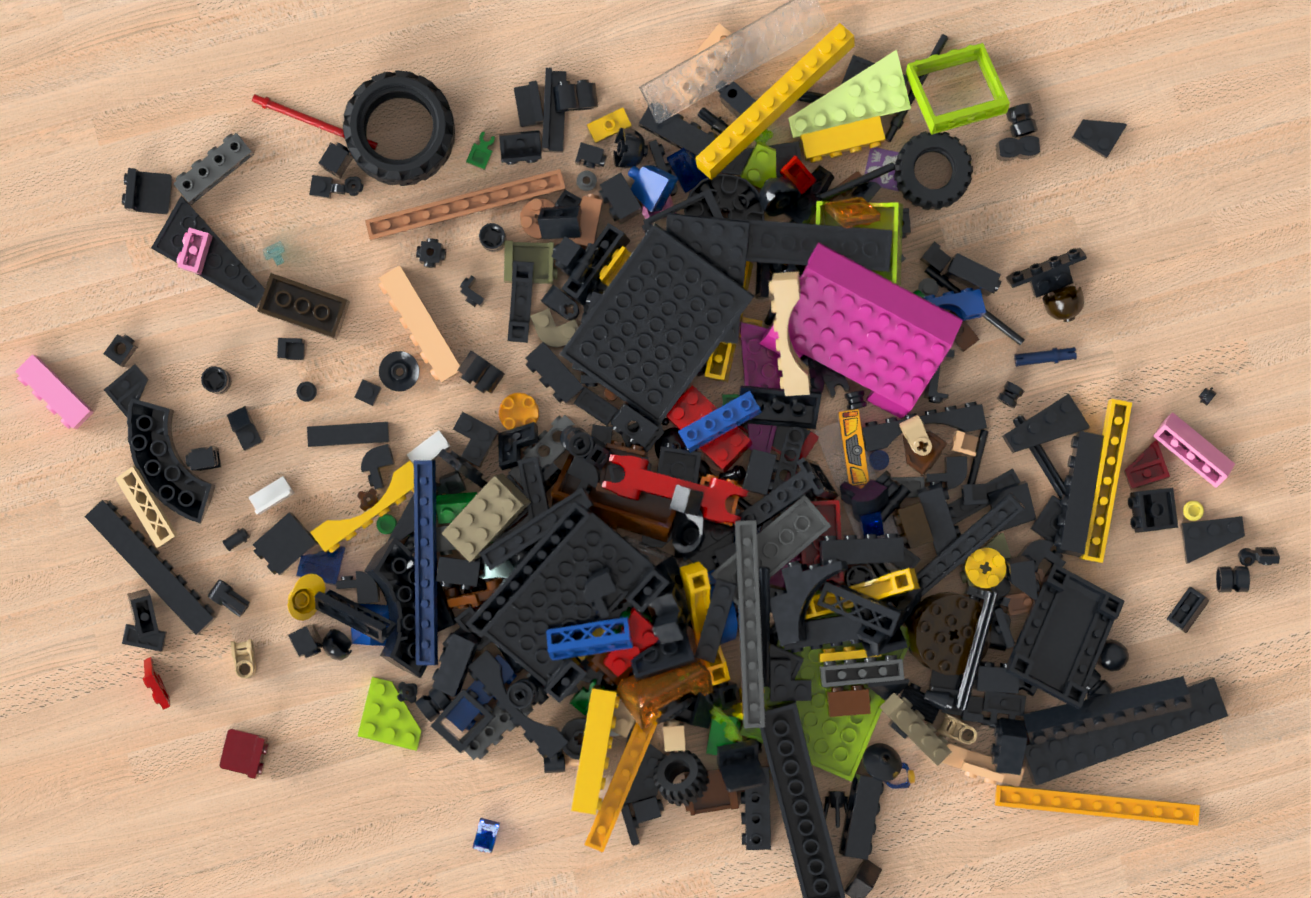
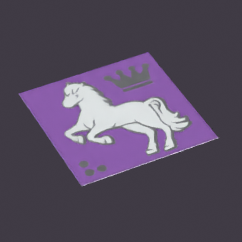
[865,148,899,191]

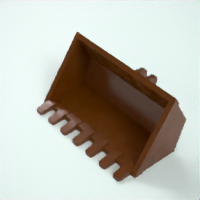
[551,454,678,542]

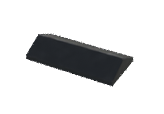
[737,385,822,429]

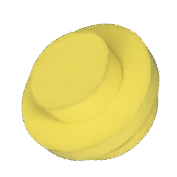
[1183,501,1204,521]

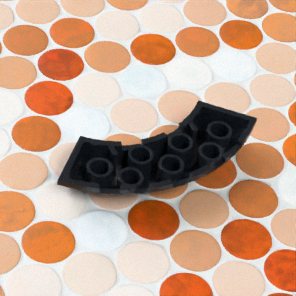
[127,398,215,524]
[364,537,427,678]

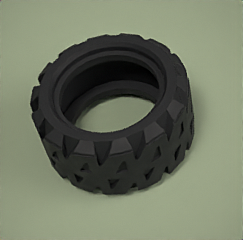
[343,70,455,186]

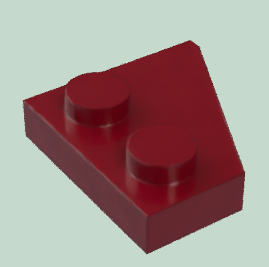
[1124,440,1170,490]

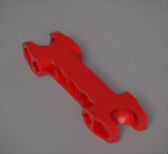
[602,454,748,524]

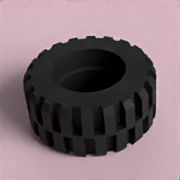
[894,131,973,210]

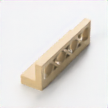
[115,466,177,548]

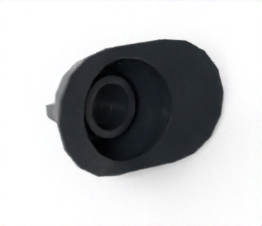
[672,509,705,553]

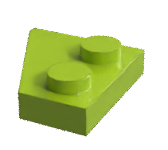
[740,141,776,188]

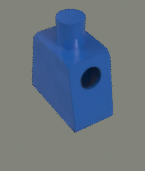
[628,165,679,212]

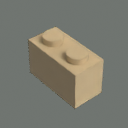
[663,720,686,752]

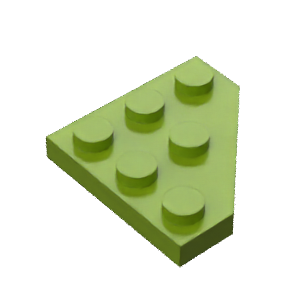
[357,677,422,751]

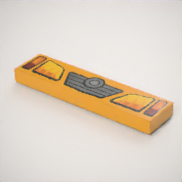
[838,409,869,489]

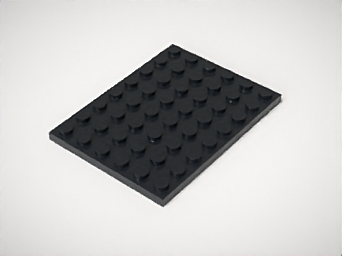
[560,223,755,426]

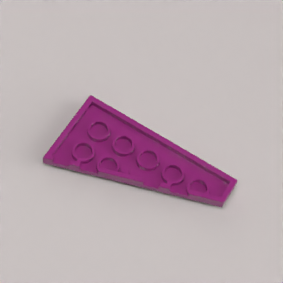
[740,322,783,453]

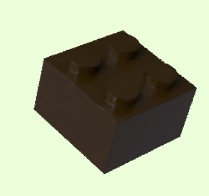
[892,502,934,549]

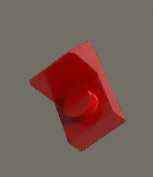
[780,155,816,194]

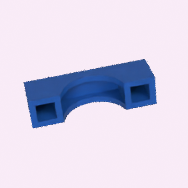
[923,288,986,321]

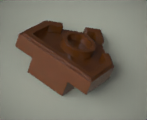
[902,431,947,476]

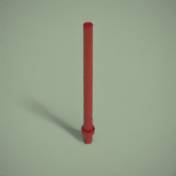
[252,94,378,150]

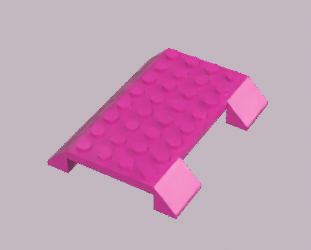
[759,243,963,419]

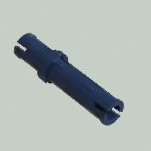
[1014,347,1077,367]

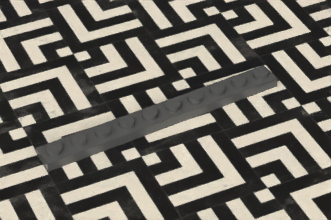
[735,520,765,728]

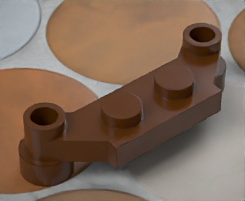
[444,578,503,609]

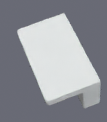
[407,430,451,464]
[248,476,295,515]

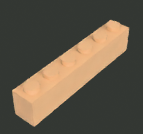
[378,265,460,383]

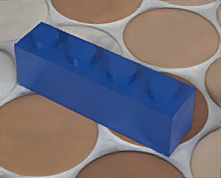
[446,654,517,732]

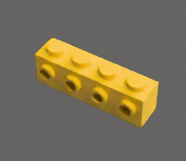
[800,116,885,163]

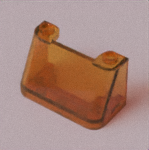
[617,658,713,730]

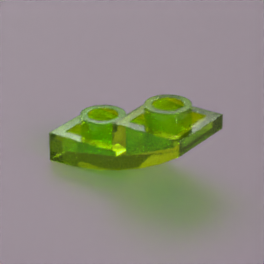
[710,705,743,742]

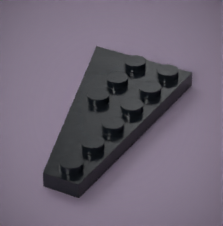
[151,196,265,308]

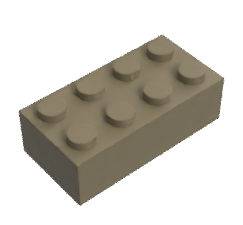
[442,473,531,562]

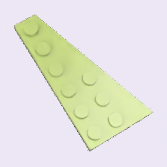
[788,50,911,138]

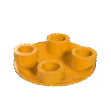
[499,393,539,430]

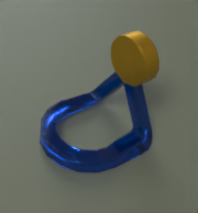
[884,762,915,789]

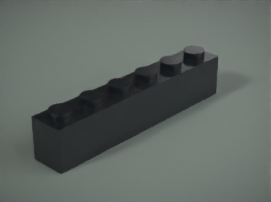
[1054,431,1104,557]

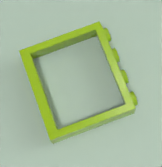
[905,43,1010,135]

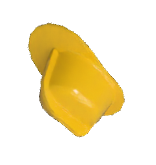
[287,574,326,621]

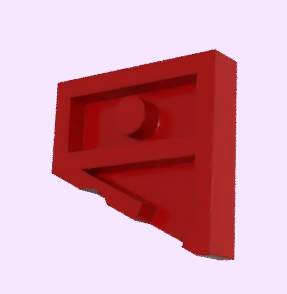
[143,657,171,710]

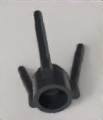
[824,791,848,828]

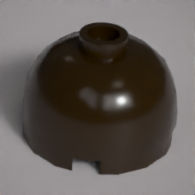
[1042,286,1084,322]

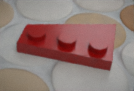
[603,607,659,677]

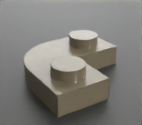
[530,308,578,348]

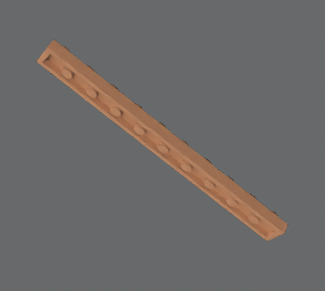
[365,169,566,241]

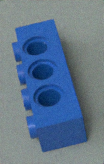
[678,391,762,453]

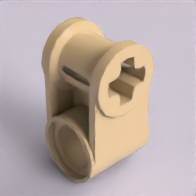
[899,415,932,456]
[231,639,256,679]
[936,713,977,744]

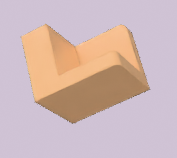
[950,431,978,457]

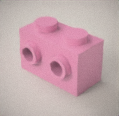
[177,228,212,275]

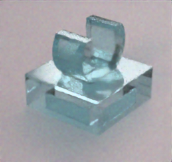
[263,241,285,266]

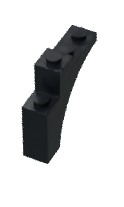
[770,558,849,646]

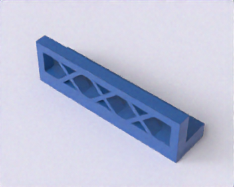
[546,617,633,661]

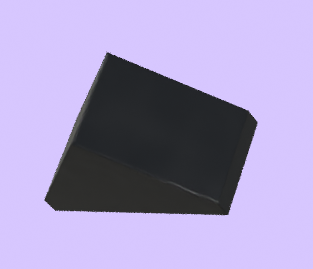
[844,860,882,898]

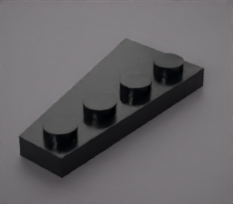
[721,141,802,177]

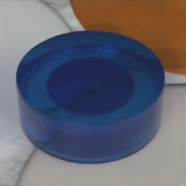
[868,450,889,470]

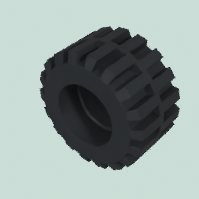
[653,750,709,806]

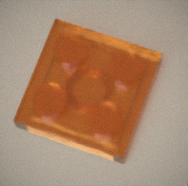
[825,197,881,228]

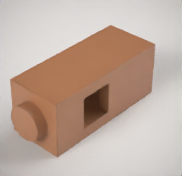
[574,194,603,248]

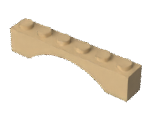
[769,272,811,396]

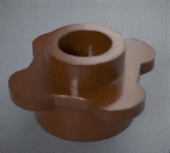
[357,488,379,511]

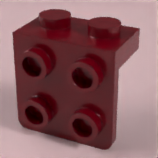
[219,729,269,779]

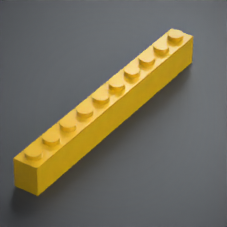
[695,23,855,180]

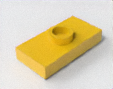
[587,108,632,144]

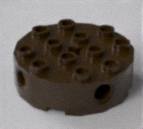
[907,592,991,675]

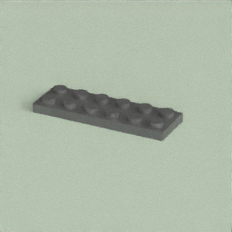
[711,495,831,605]

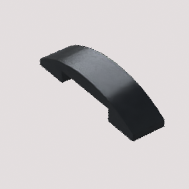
[507,261,534,343]

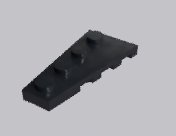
[1002,394,1091,453]

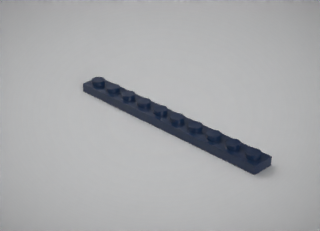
[414,460,438,665]

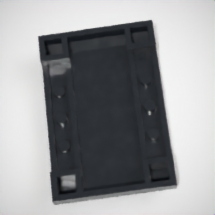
[1006,563,1125,709]

